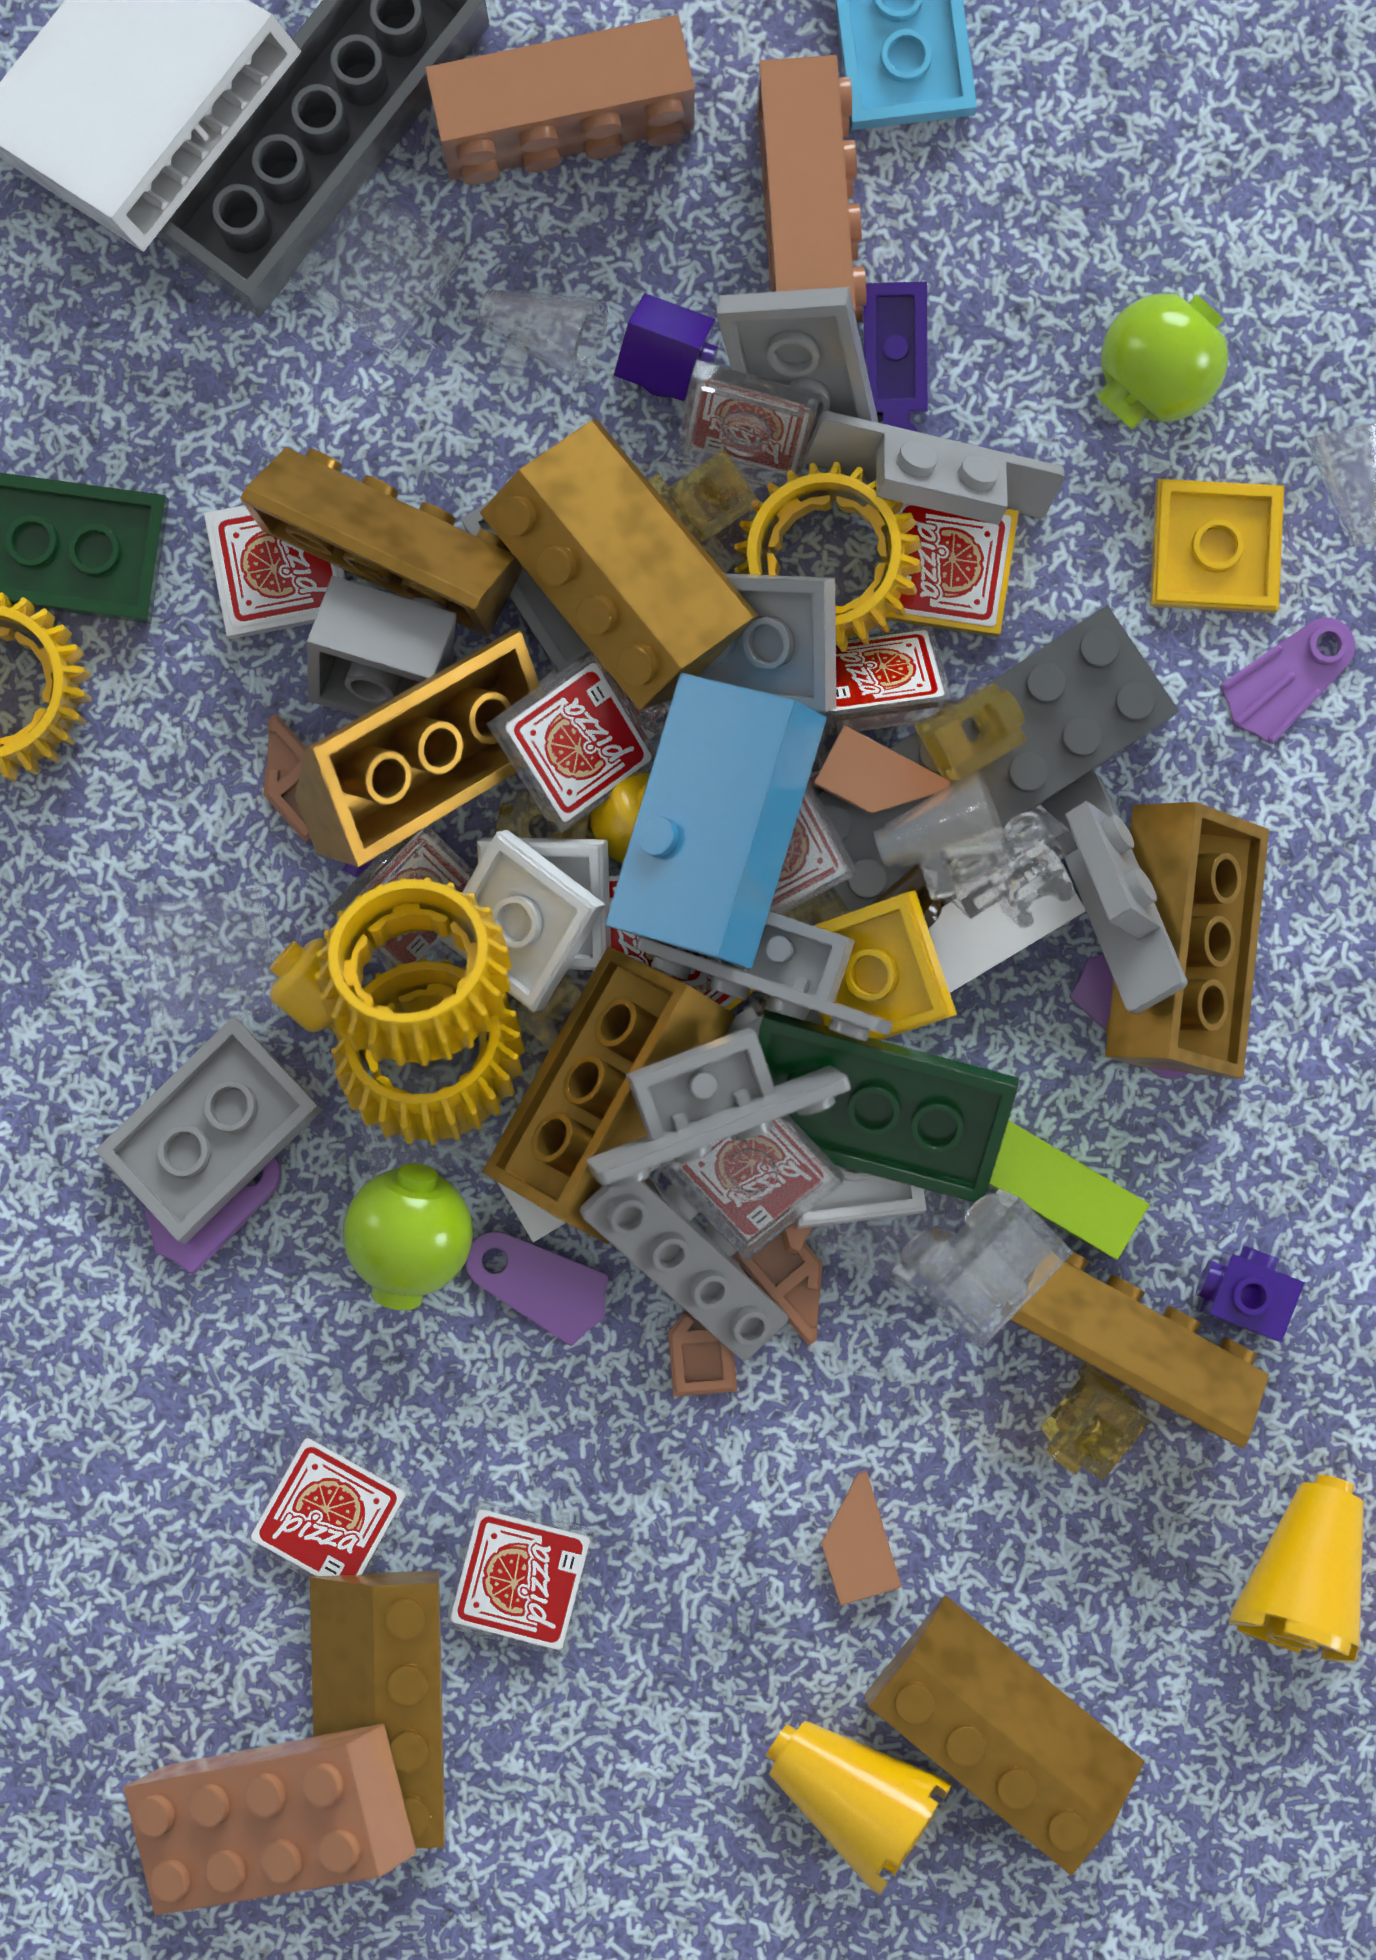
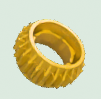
[734,462,922,652]
[0,593,92,782]
[315,877,512,1067]
[331,958,525,1145]

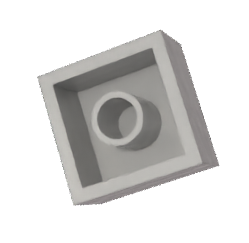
[307,576,456,717]

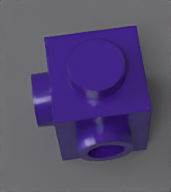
[613,293,718,402]
[1196,1245,1305,1343]

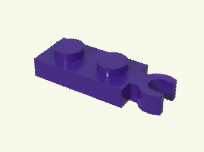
[863,281,928,432]

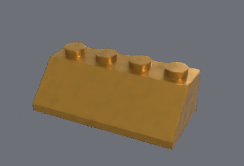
[479,419,759,710]
[240,447,522,638]
[295,630,544,867]
[1105,802,1269,1079]
[482,946,736,1245]
[998,1242,1269,1449]
[310,1571,445,1849]
[864,1595,1145,1876]

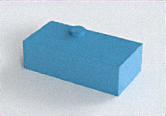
[605,672,827,969]

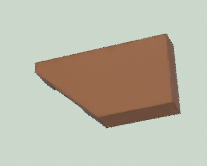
[821,1470,902,1606]

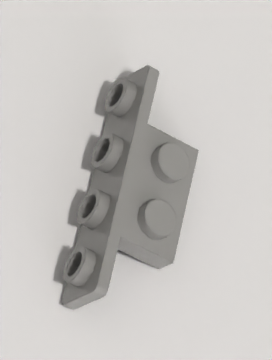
[805,411,1064,525]
[1043,772,1187,1014]
[635,911,893,1042]
[586,1028,851,1187]
[580,1176,789,1360]

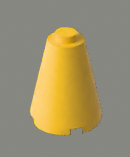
[1228,1474,1364,1664]
[766,1720,953,1895]

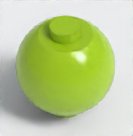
[1096,293,1229,430]
[343,1163,473,1310]

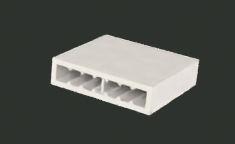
[0,0,301,252]

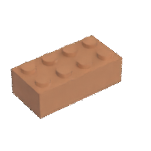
[425,14,695,185]
[757,55,866,323]
[123,1724,416,1916]

